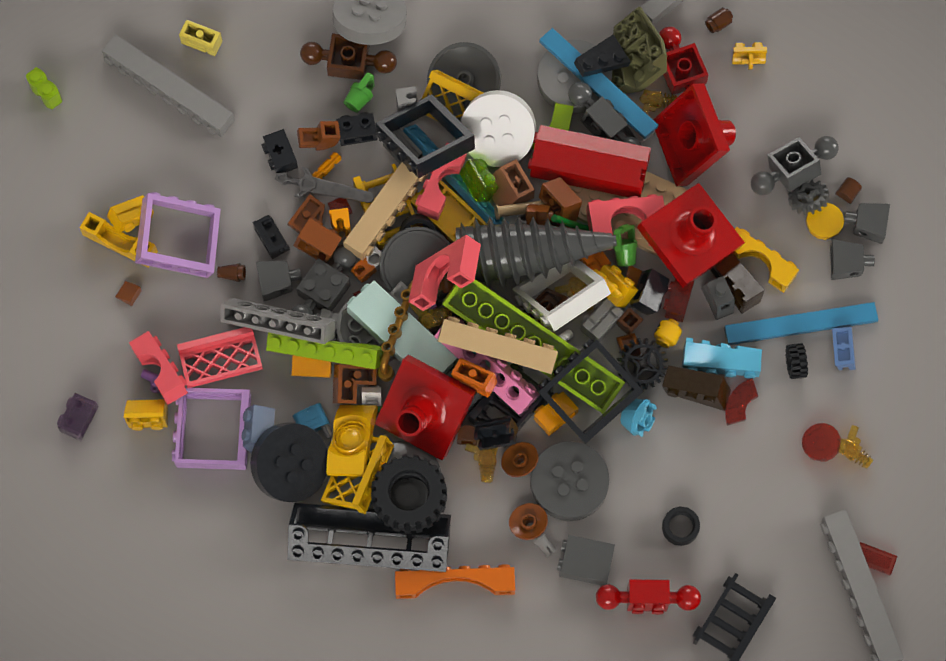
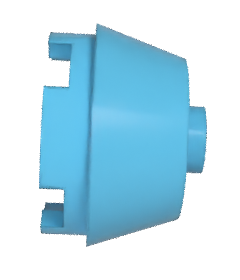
[620,399,657,437]

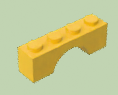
[79,212,158,268]
[732,227,799,293]

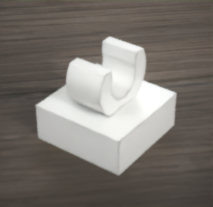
[362,385,382,406]

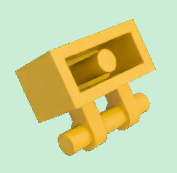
[593,265,638,308]

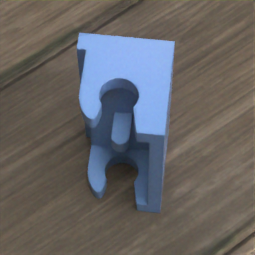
[832,327,856,370]

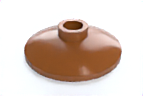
[501,442,539,477]
[509,503,548,540]

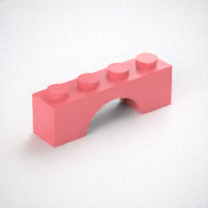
[415,142,467,221]
[129,331,188,405]

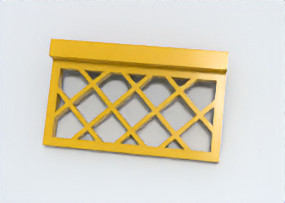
[421,70,483,121]
[321,435,394,514]

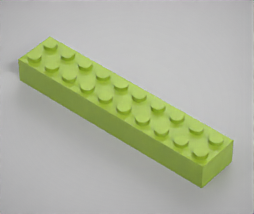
[442,279,625,414]

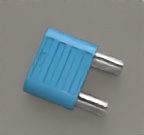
[292,403,333,439]

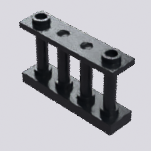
[468,363,554,448]
[692,573,776,661]

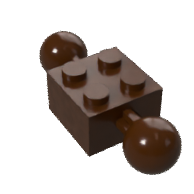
[300,33,397,80]

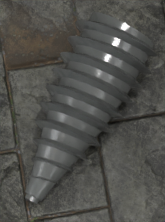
[456,216,617,289]

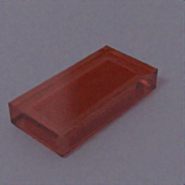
[859,542,898,575]

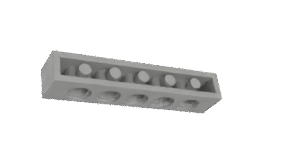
[221,298,335,344]

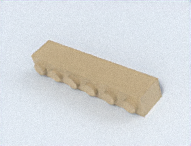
[343,162,428,260]
[437,316,558,374]

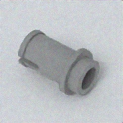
[532,533,557,558]

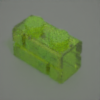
[460,159,499,202]

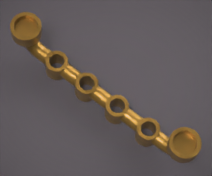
[378,280,413,382]

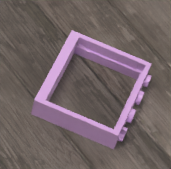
[135,192,221,278]
[172,388,251,470]

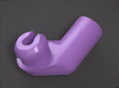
[141,369,160,394]

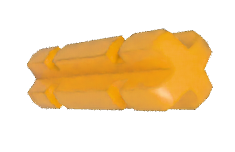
[312,152,341,179]

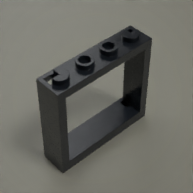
[375,94,475,178]
[537,338,644,444]

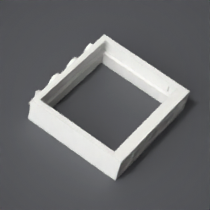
[512,260,611,331]

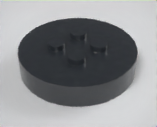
[250,423,328,502]

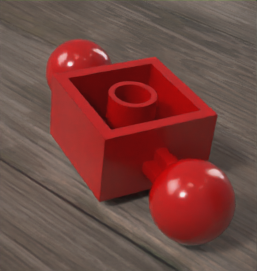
[659,26,708,95]
[596,579,701,615]

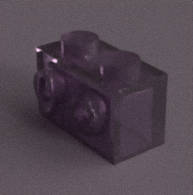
[57,393,99,441]

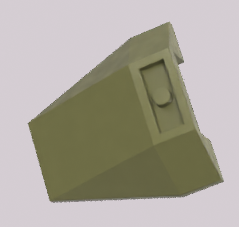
[611,7,667,94]

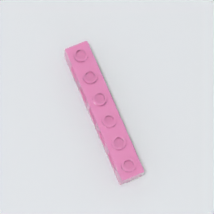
[434,316,540,415]

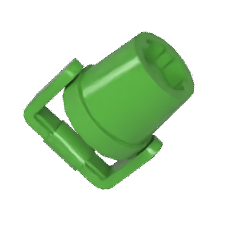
[343,72,375,113]
[613,224,638,266]

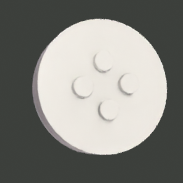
[461,90,536,167]

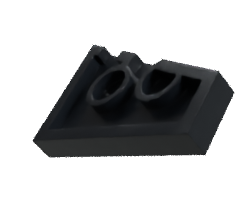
[574,34,631,77]

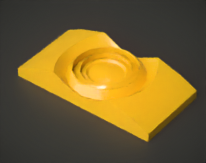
[410,180,487,244]
[326,405,378,477]

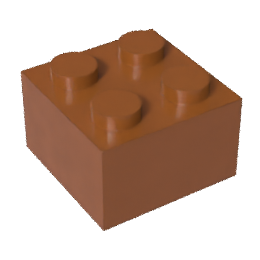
[293,218,342,263]

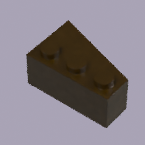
[710,254,765,314]
[662,365,731,411]

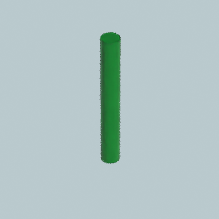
[551,214,589,231]

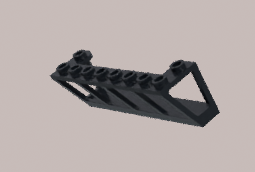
[287,503,451,572]

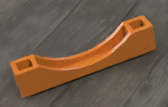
[395,564,515,599]

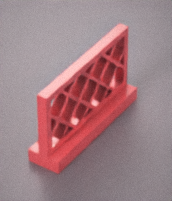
[177,327,263,389]

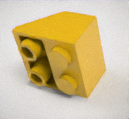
[124,399,168,431]

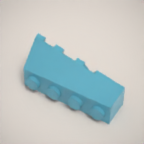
[682,337,762,379]

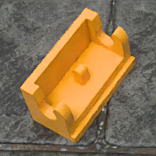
[329,208,351,238]
[291,355,332,378]

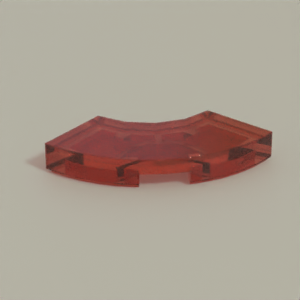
[725,378,758,426]

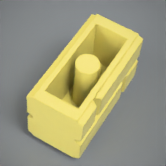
[179,20,222,56]

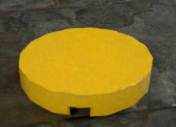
[806,203,844,240]

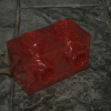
[663,279,695,323]

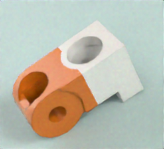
[351,246,381,283]

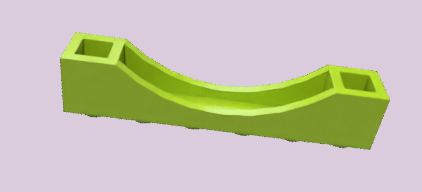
[266,332,384,369]

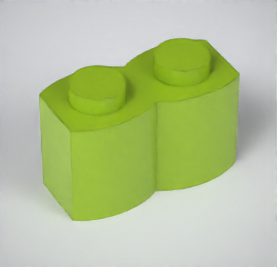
[26,67,62,109]

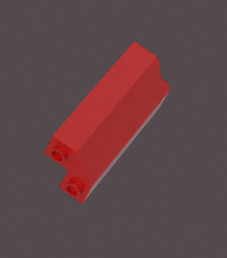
[528,125,651,198]

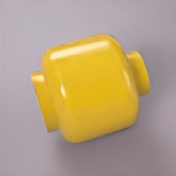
[654,319,682,348]

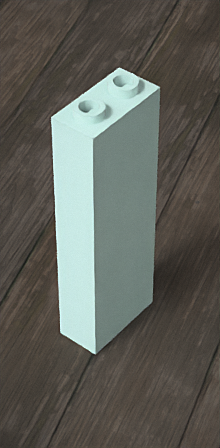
[347,281,457,374]

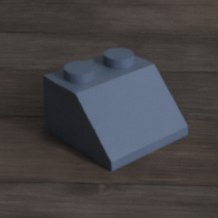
[241,405,275,454]

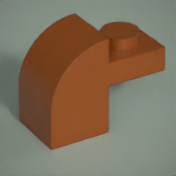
[297,121,341,151]

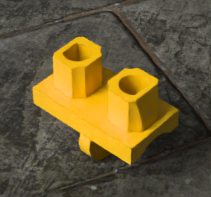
[732,42,767,70]

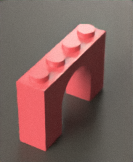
[586,194,665,250]
[408,235,481,311]

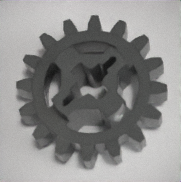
[788,179,830,215]

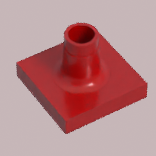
[653,83,736,187]
[637,183,745,288]
[375,354,477,460]

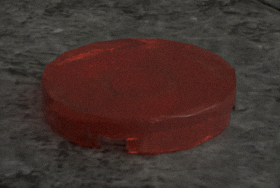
[802,423,841,462]

